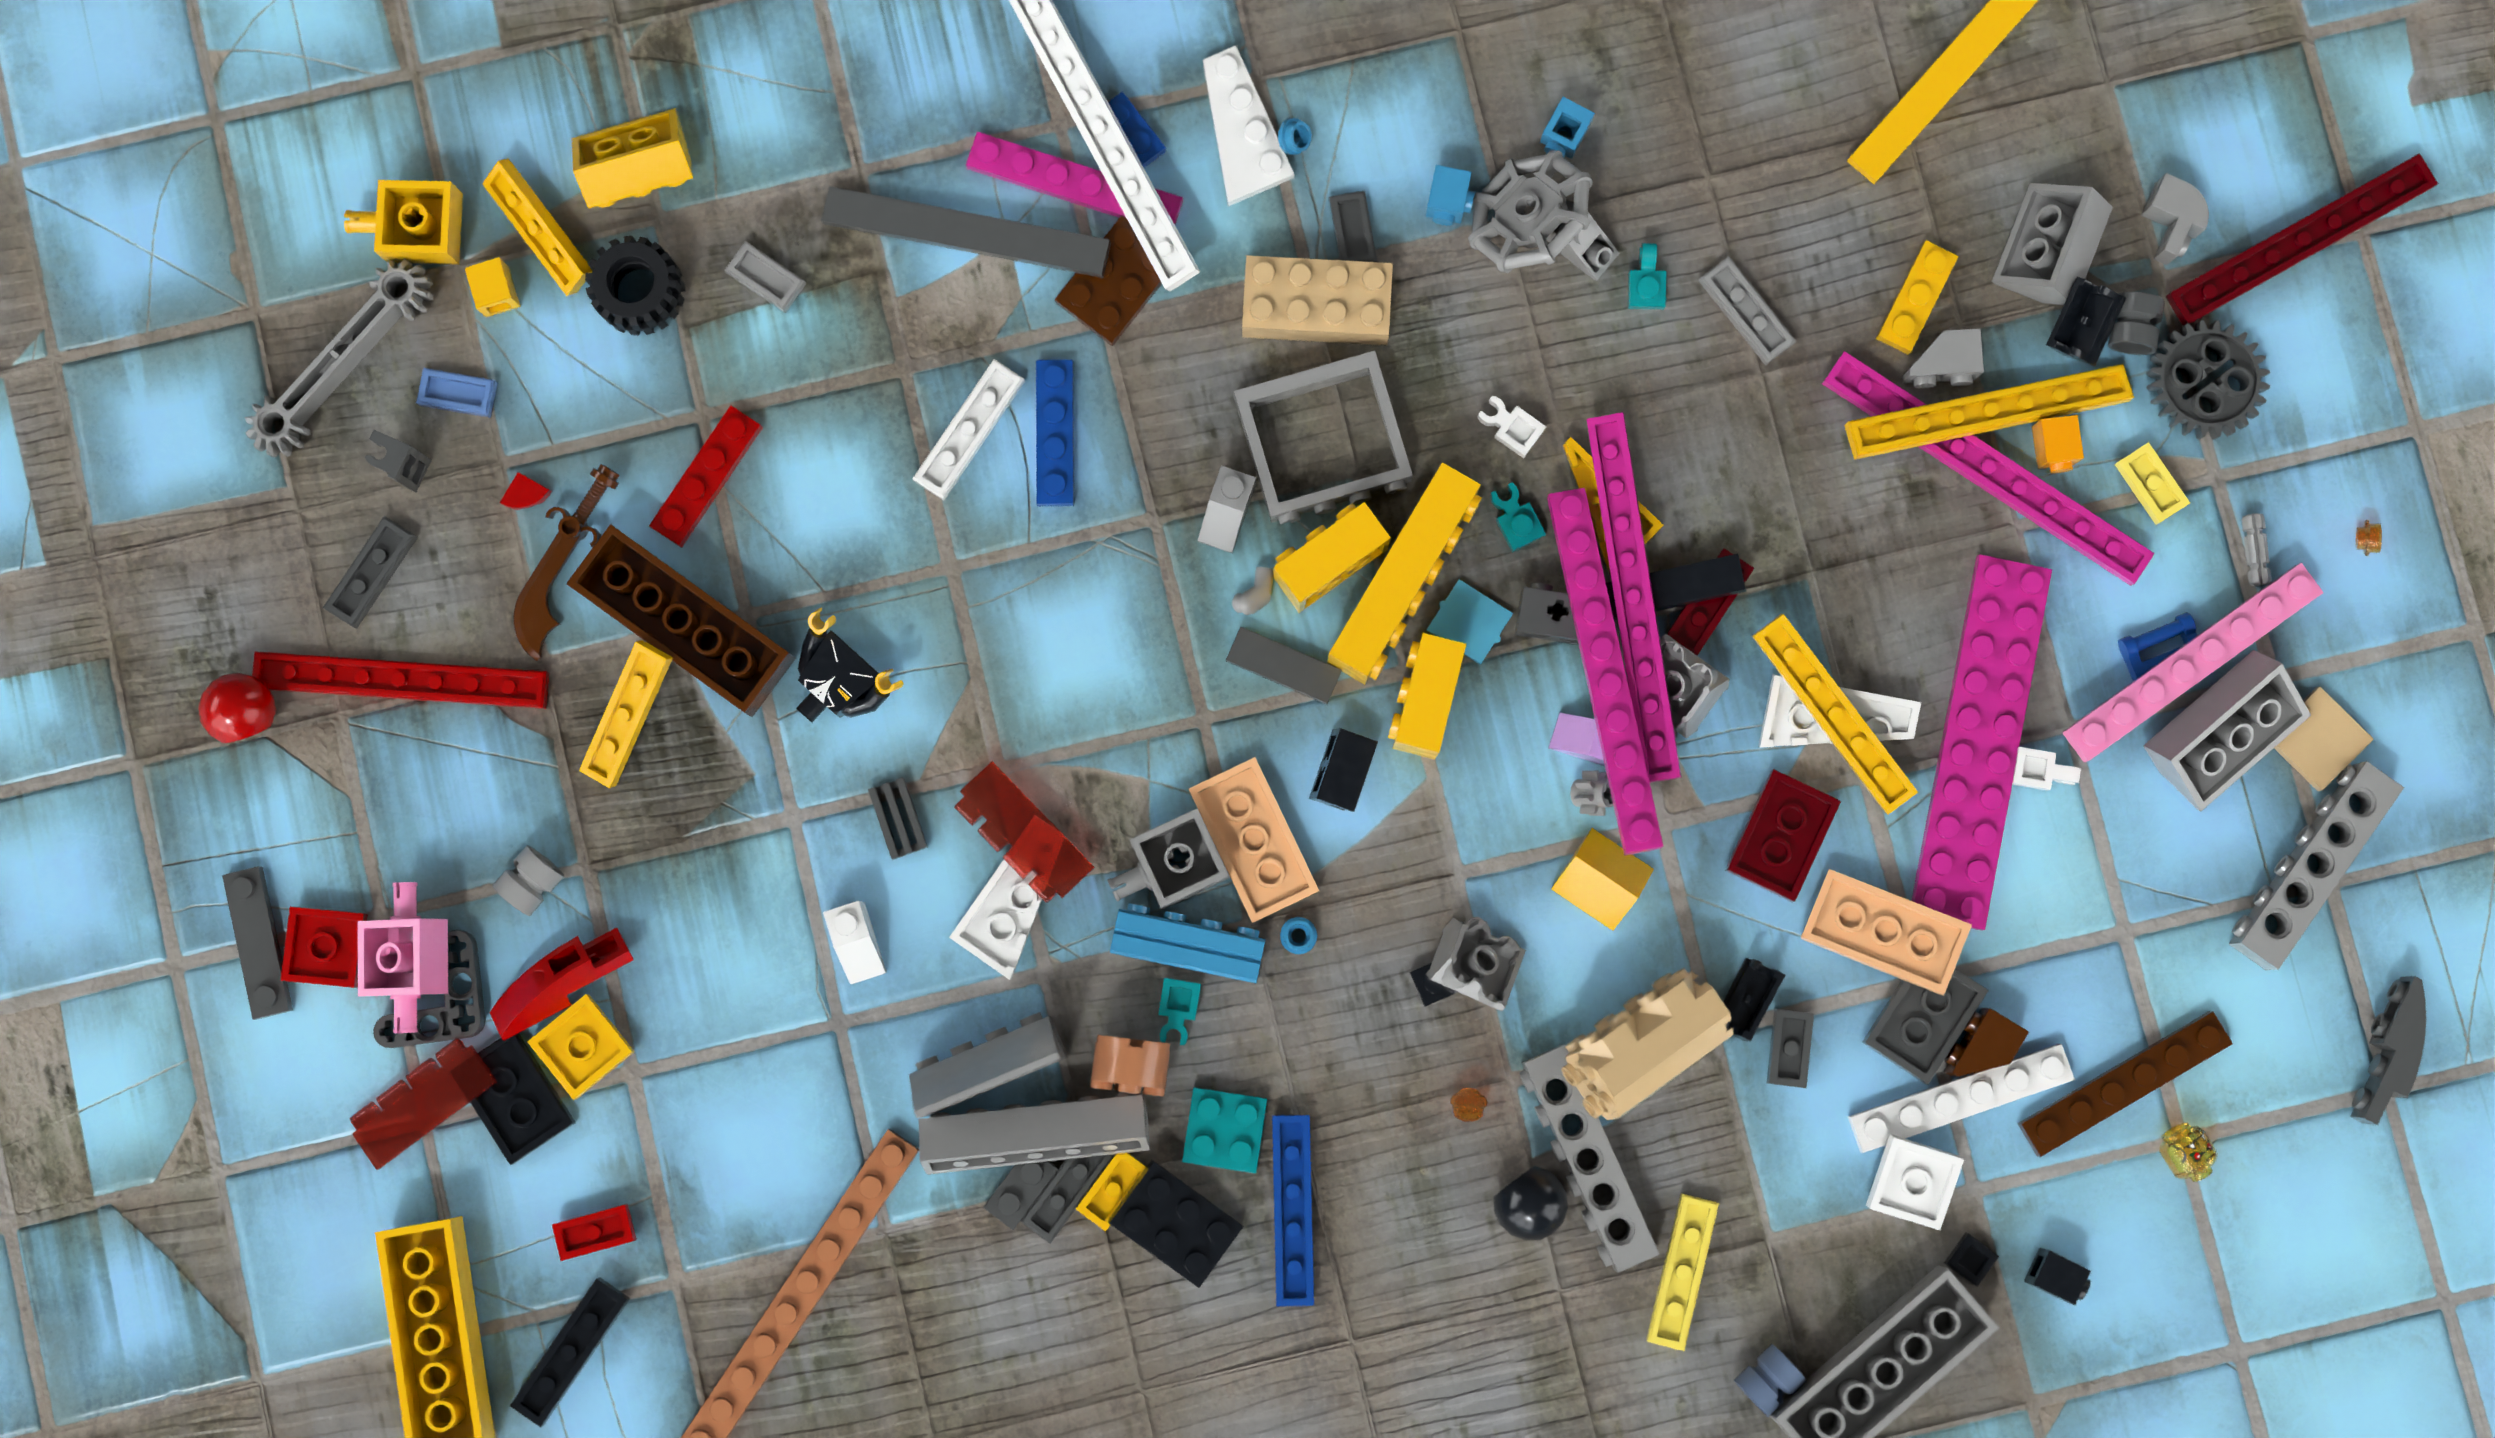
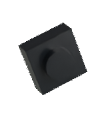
[1409,963,1458,1007]

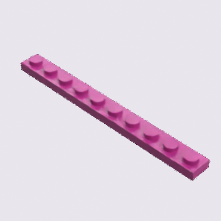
[1822,351,2155,586]
[1586,412,1682,783]
[1547,488,1663,855]

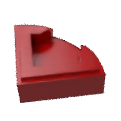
[499,472,552,510]

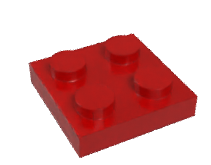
[280,906,368,988]

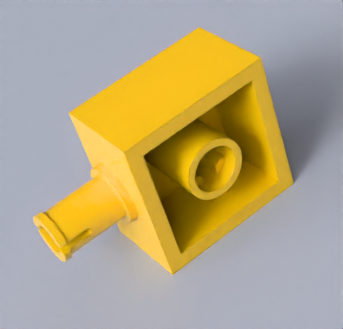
[344,180,463,264]

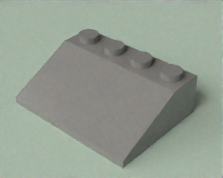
[909,1012,1068,1119]

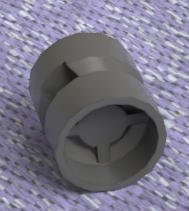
[2108,291,2165,355]

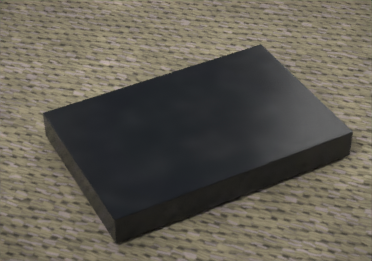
[451,1033,576,1165]

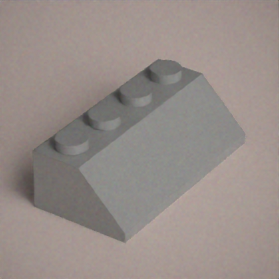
[2143,650,2311,811]

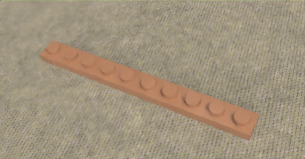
[681,1129,919,1438]

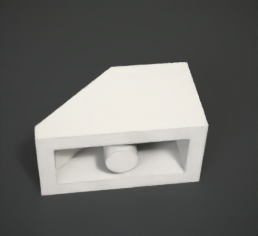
[823,901,887,984]

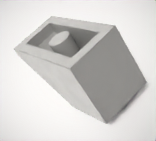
[1198,465,1256,553]

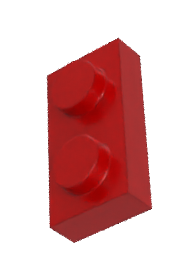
[552,1204,637,1261]

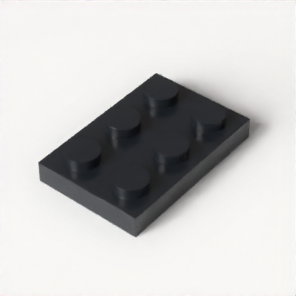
[1108,1160,1243,1288]

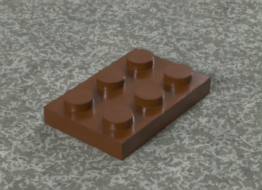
[1055,215,1162,347]

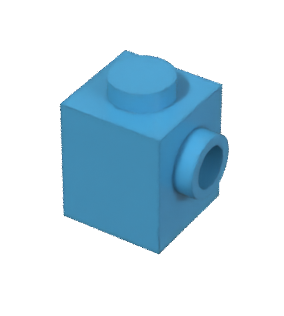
[1425,165,1475,226]

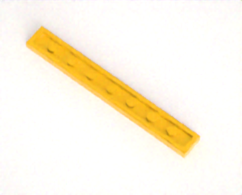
[1847,0,2039,185]
[1844,364,2134,460]

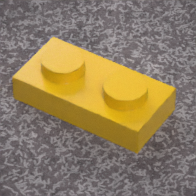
[1076,1153,1147,1232]

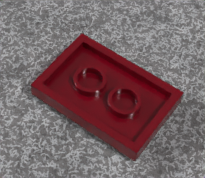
[1725,769,1841,902]

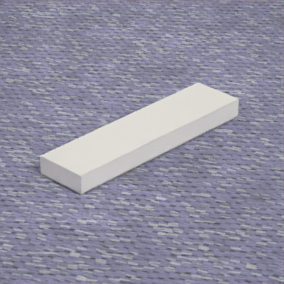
[912,359,1025,501]

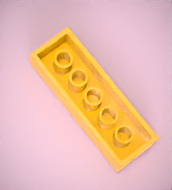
[1327,462,1482,685]
[375,1216,495,1438]

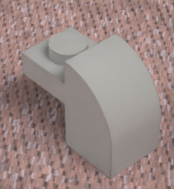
[2141,173,2209,265]

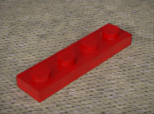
[649,405,763,548]

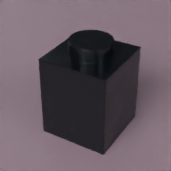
[2024,1248,2091,1305]

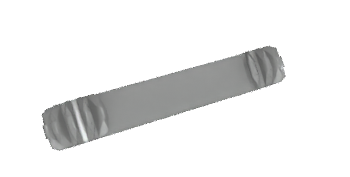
[245,259,433,457]

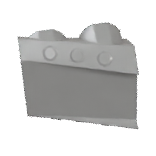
[1660,634,1730,738]
[1426,917,1526,1011]

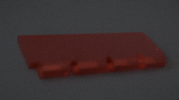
[954,761,1095,903]
[350,1038,497,1170]

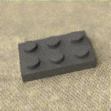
[1862,969,1989,1084]

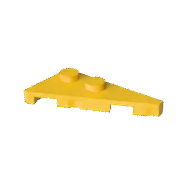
[1563,437,1664,575]

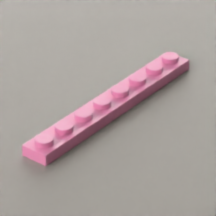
[2062,563,2324,763]

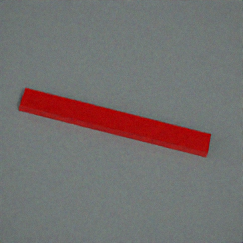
[252,651,550,709]

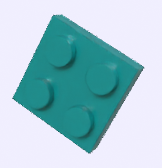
[1182,1087,1267,1173]

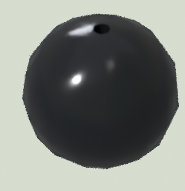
[1494,1166,1568,1241]

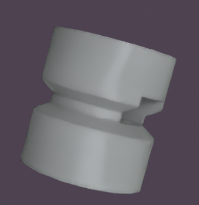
[492,845,565,916]

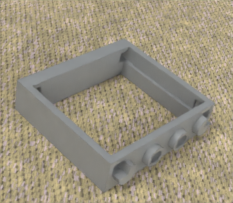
[1234,350,1413,524]

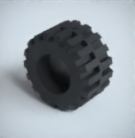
[585,236,685,336]

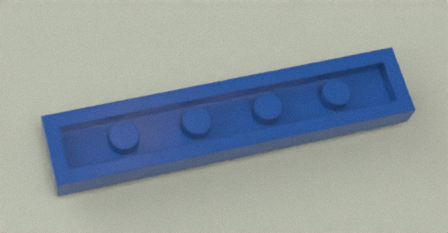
[1272,1115,1314,1306]

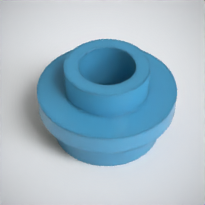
[1278,118,1312,155]
[1280,917,1317,954]

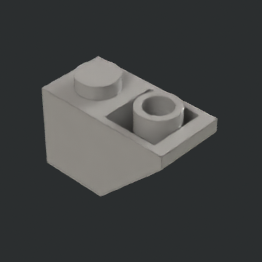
[1546,200,1620,281]
[1902,329,1984,388]

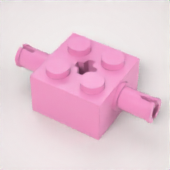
[358,882,448,1033]

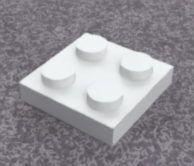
[1866,1134,1964,1230]

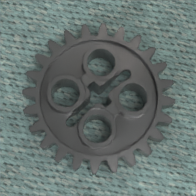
[2146,320,2270,440]

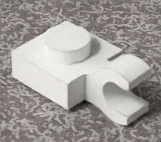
[2012,747,2081,791]

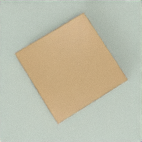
[2274,686,2374,791]

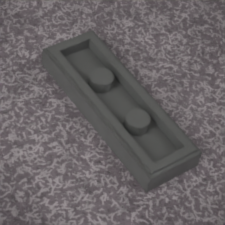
[323,516,418,629]
[1226,626,1342,705]
[1021,1154,1116,1243]

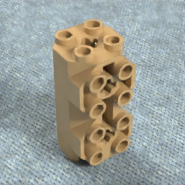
[1561,968,1734,1120]

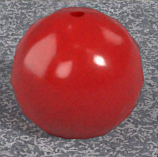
[198,672,276,743]

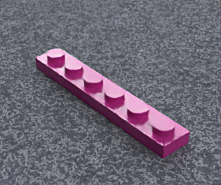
[966,131,1183,224]

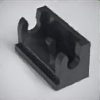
[2046,277,2126,366]
[1309,728,1378,812]
[1723,958,1786,1041]

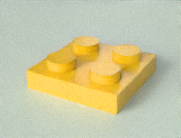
[527,994,635,1100]

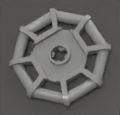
[1468,150,1593,273]

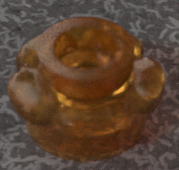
[2355,520,2382,556]
[1450,1088,1487,1122]

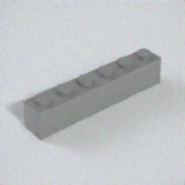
[919,1092,1150,1175]

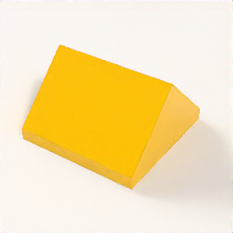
[1551,828,1654,931]

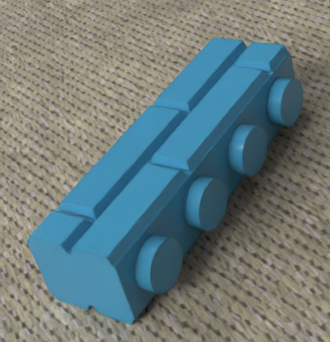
[1110,904,1266,984]

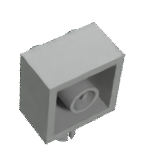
[1107,808,1229,910]

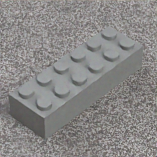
[1771,1265,1999,1438]

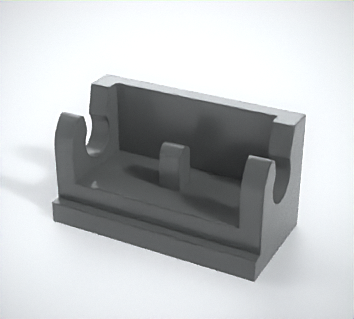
[365,430,432,493]

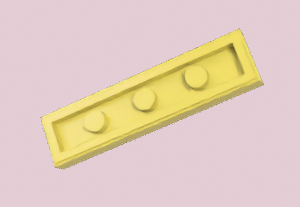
[1646,1193,1719,1351]

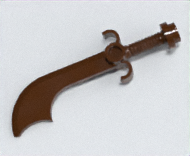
[514,464,620,661]

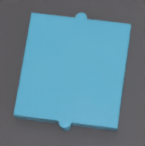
[1426,579,1513,665]

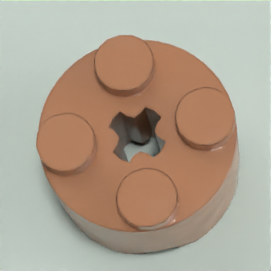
[1090,1035,1170,1096]

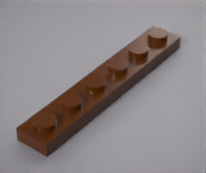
[2018,1011,2233,1157]

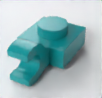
[1628,243,1666,310]

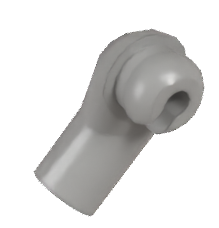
[1232,567,1273,615]

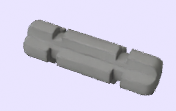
[2242,513,2272,586]

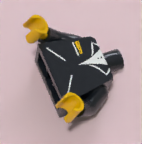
[796,607,903,723]

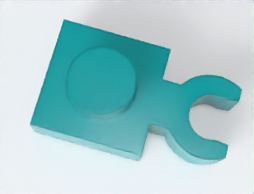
[1490,482,1546,553]
[1158,978,1201,1046]

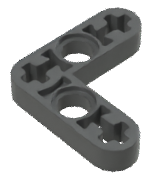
[373,930,485,1048]

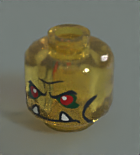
[2159,1123,2218,1182]

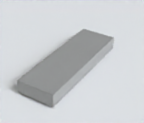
[1699,256,1796,366]

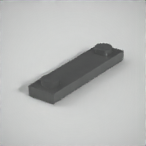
[222,866,293,1020]

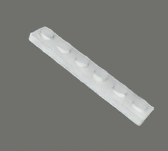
[1848,1044,2075,1153]

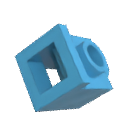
[1540,97,1595,159]

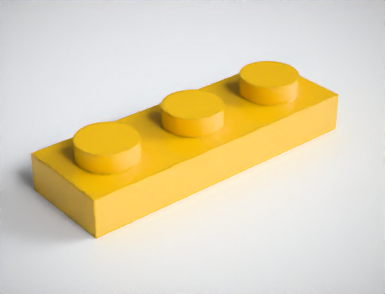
[1876,240,1959,355]

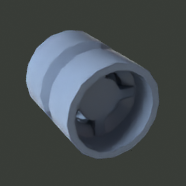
[1734,1344,1807,1417]

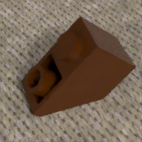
[1944,1008,2029,1076]

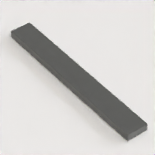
[821,186,1111,278]

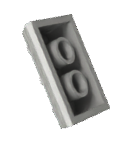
[1992,183,2113,305]

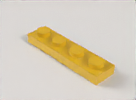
[482,158,593,296]
[579,640,673,788]

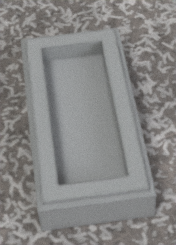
[725,241,806,313]

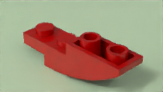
[490,927,634,1041]

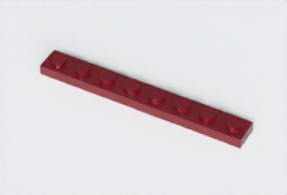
[2165,153,2438,326]

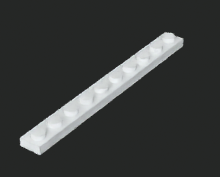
[1009,0,1200,292]

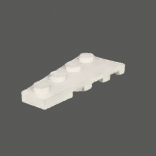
[1203,46,1294,207]
[1758,674,1921,748]
[949,816,1066,980]

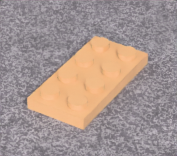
[1188,757,1319,923]
[1801,869,1972,996]

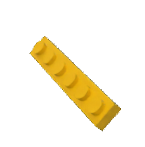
[1752,614,1918,815]

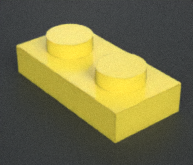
[2114,442,2190,525]

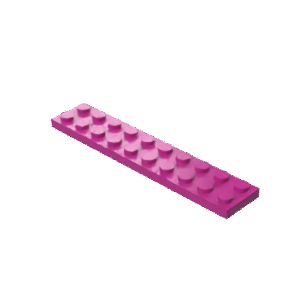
[1911,554,2052,931]

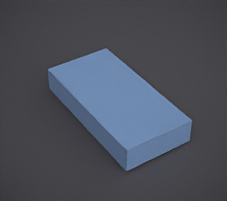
[416,368,498,418]

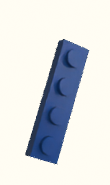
[1036,360,1074,506]

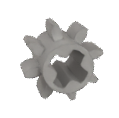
[1570,771,1613,816]

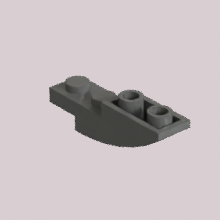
[2350,976,2426,1125]

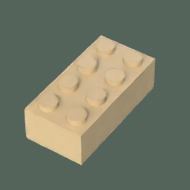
[1242,255,1393,345]

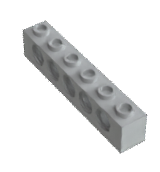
[2229,761,2404,970]
[1519,1044,1660,1273]

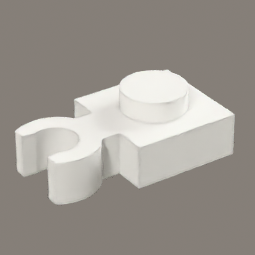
[1477,396,1546,459]

